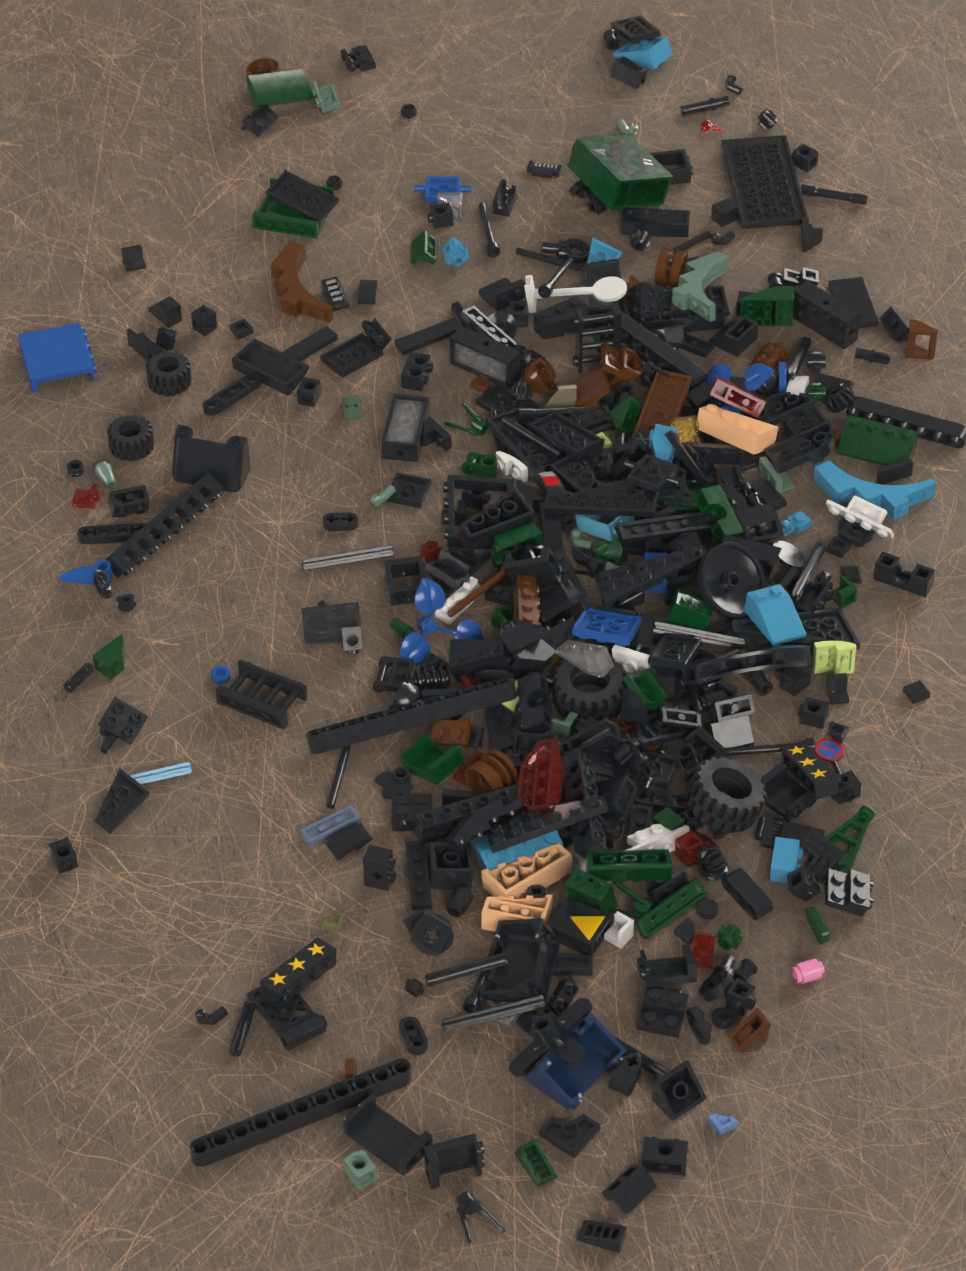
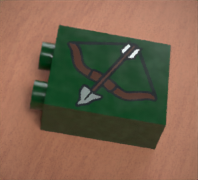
[568,134,673,210]

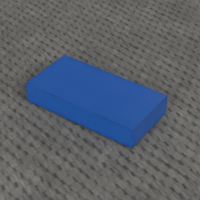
[778,362,786,393]

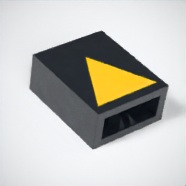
[547,897,611,955]

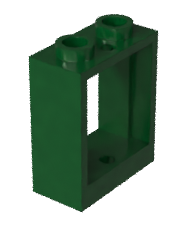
[492,522,542,570]
[565,868,617,915]

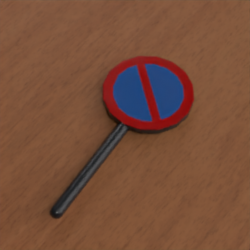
[815,739,844,774]

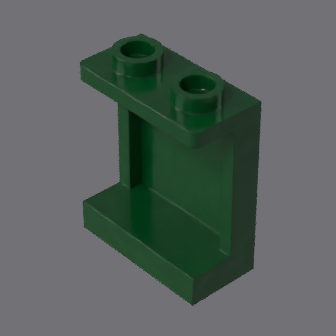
[400,734,465,785]

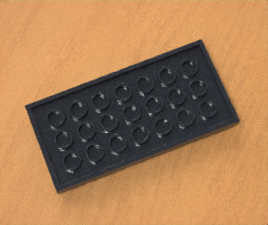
[721,135,808,229]

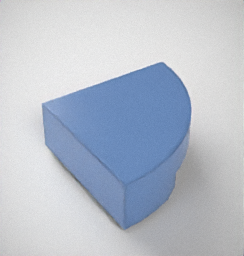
[708,1113,738,1136]

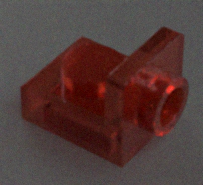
[72,484,100,509]

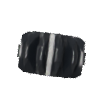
[824,383,855,413]
[696,846,728,882]

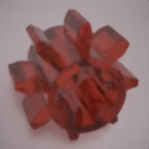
[420,541,443,563]

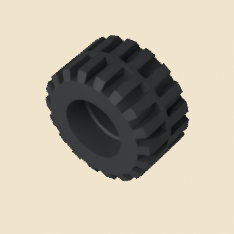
[146,351,192,396]
[107,415,154,461]

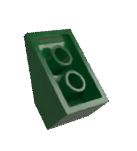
[667,585,713,631]

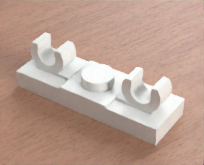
[435,576,481,624]

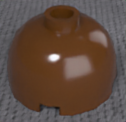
[523,357,557,394]

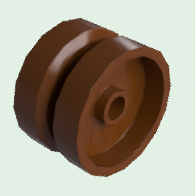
[655,247,688,288]

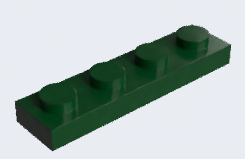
[634,878,708,939]

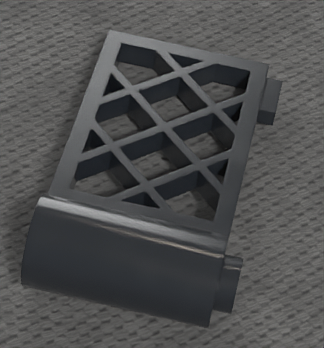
[247,987,328,1051]

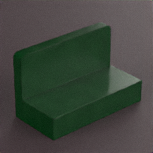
[411,230,438,265]

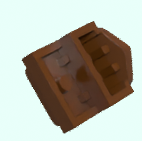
[601,342,646,388]

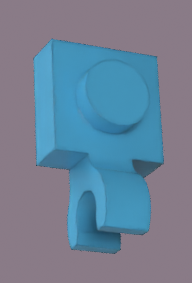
[781,511,813,536]

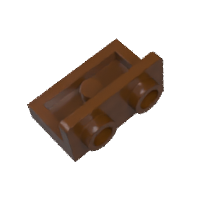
[749,342,788,373]
[431,718,476,746]

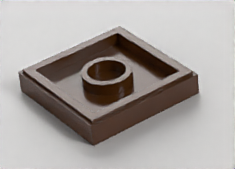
[573,367,611,408]

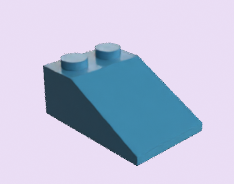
[613,37,673,70]
[648,424,677,463]
[744,584,806,646]

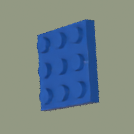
[572,608,642,646]

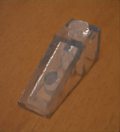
[555,640,614,677]

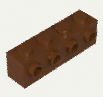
[513,574,541,626]

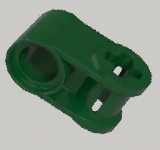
[461,452,498,478]

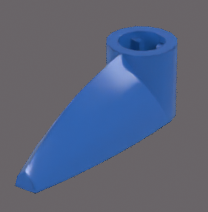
[59,560,113,585]

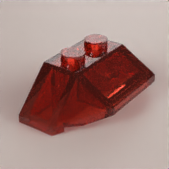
[517,738,564,812]

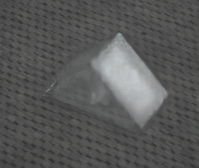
[437,193,463,222]

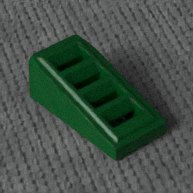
[515,1139,558,1187]

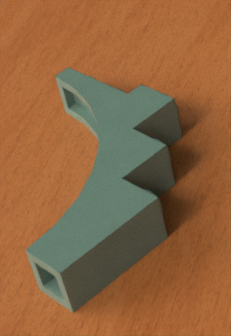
[672,251,729,322]

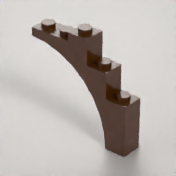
[271,241,333,323]

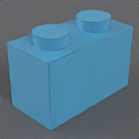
[770,837,803,884]

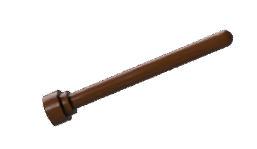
[447,564,509,617]

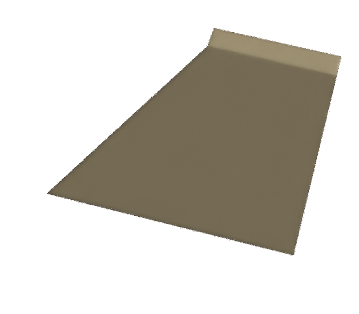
[544,385,576,408]

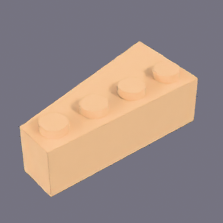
[695,404,778,455]
[481,843,573,899]

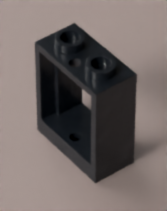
[650,149,694,185]
[384,556,426,606]

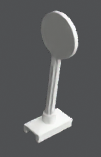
[525,275,627,313]

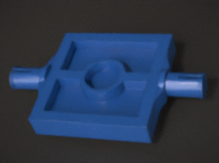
[414,176,471,203]

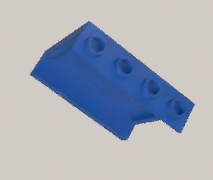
[18,322,97,393]

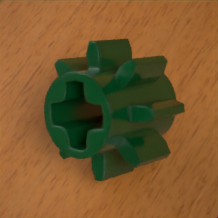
[807,382,826,403]
[715,924,743,950]

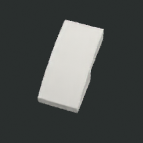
[786,376,809,396]
[496,451,528,483]

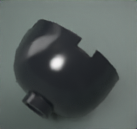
[388,679,422,709]

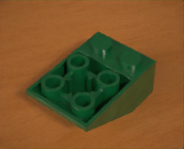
[740,286,794,326]

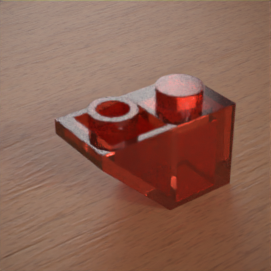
[675,830,720,868]

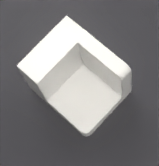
[604,911,634,949]

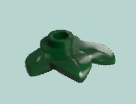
[592,538,623,566]

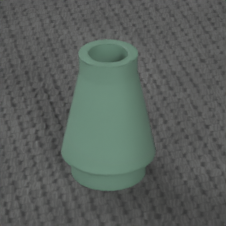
[95,461,117,488]

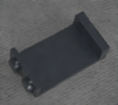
[343,1093,433,1176]

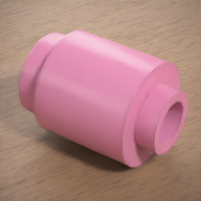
[791,958,825,984]

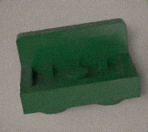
[623,669,668,710]

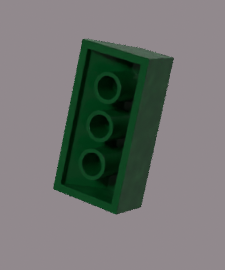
[837,415,919,466]
[586,849,672,883]

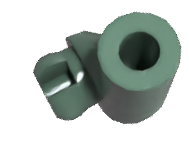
[370,485,396,507]
[569,529,593,549]

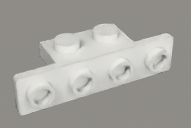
[826,495,894,539]
[627,824,690,852]

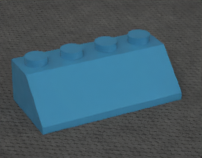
[470,830,563,871]

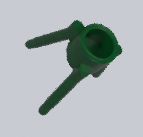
[444,402,489,436]
[613,881,654,919]

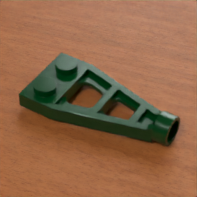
[808,806,875,874]

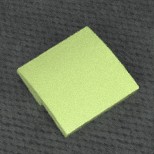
[812,641,856,674]

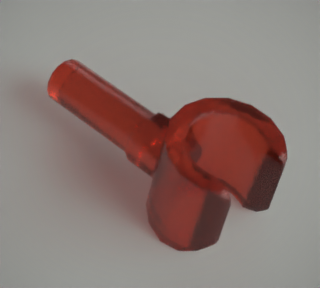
[700,120,724,133]

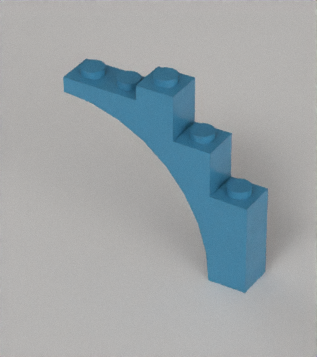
[813,460,936,520]

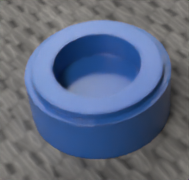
[211,666,231,684]

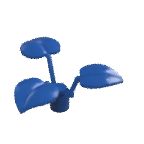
[705,363,775,415]
[399,578,484,664]

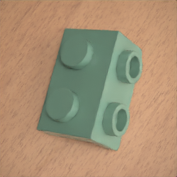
[311,81,341,113]

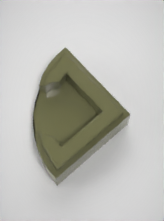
[321,912,347,933]

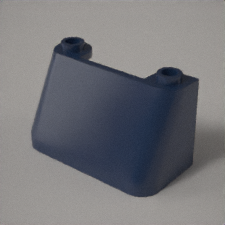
[524,1013,627,1110]

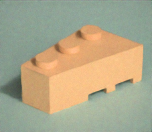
[481,895,553,931]

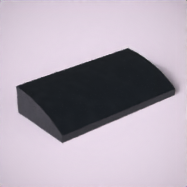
[621,208,690,237]
[232,339,309,396]

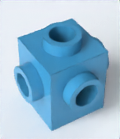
[441,237,469,268]

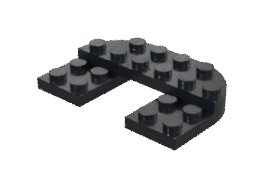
[740,392,835,474]

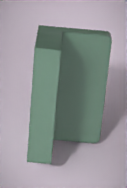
[759,456,794,493]

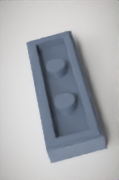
[299,805,362,848]

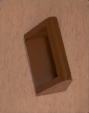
[906,320,938,360]

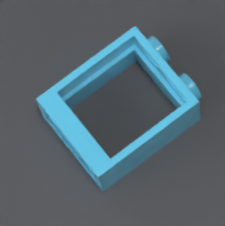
[575,514,635,541]

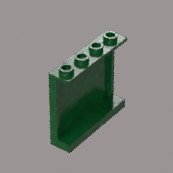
[252,178,334,239]

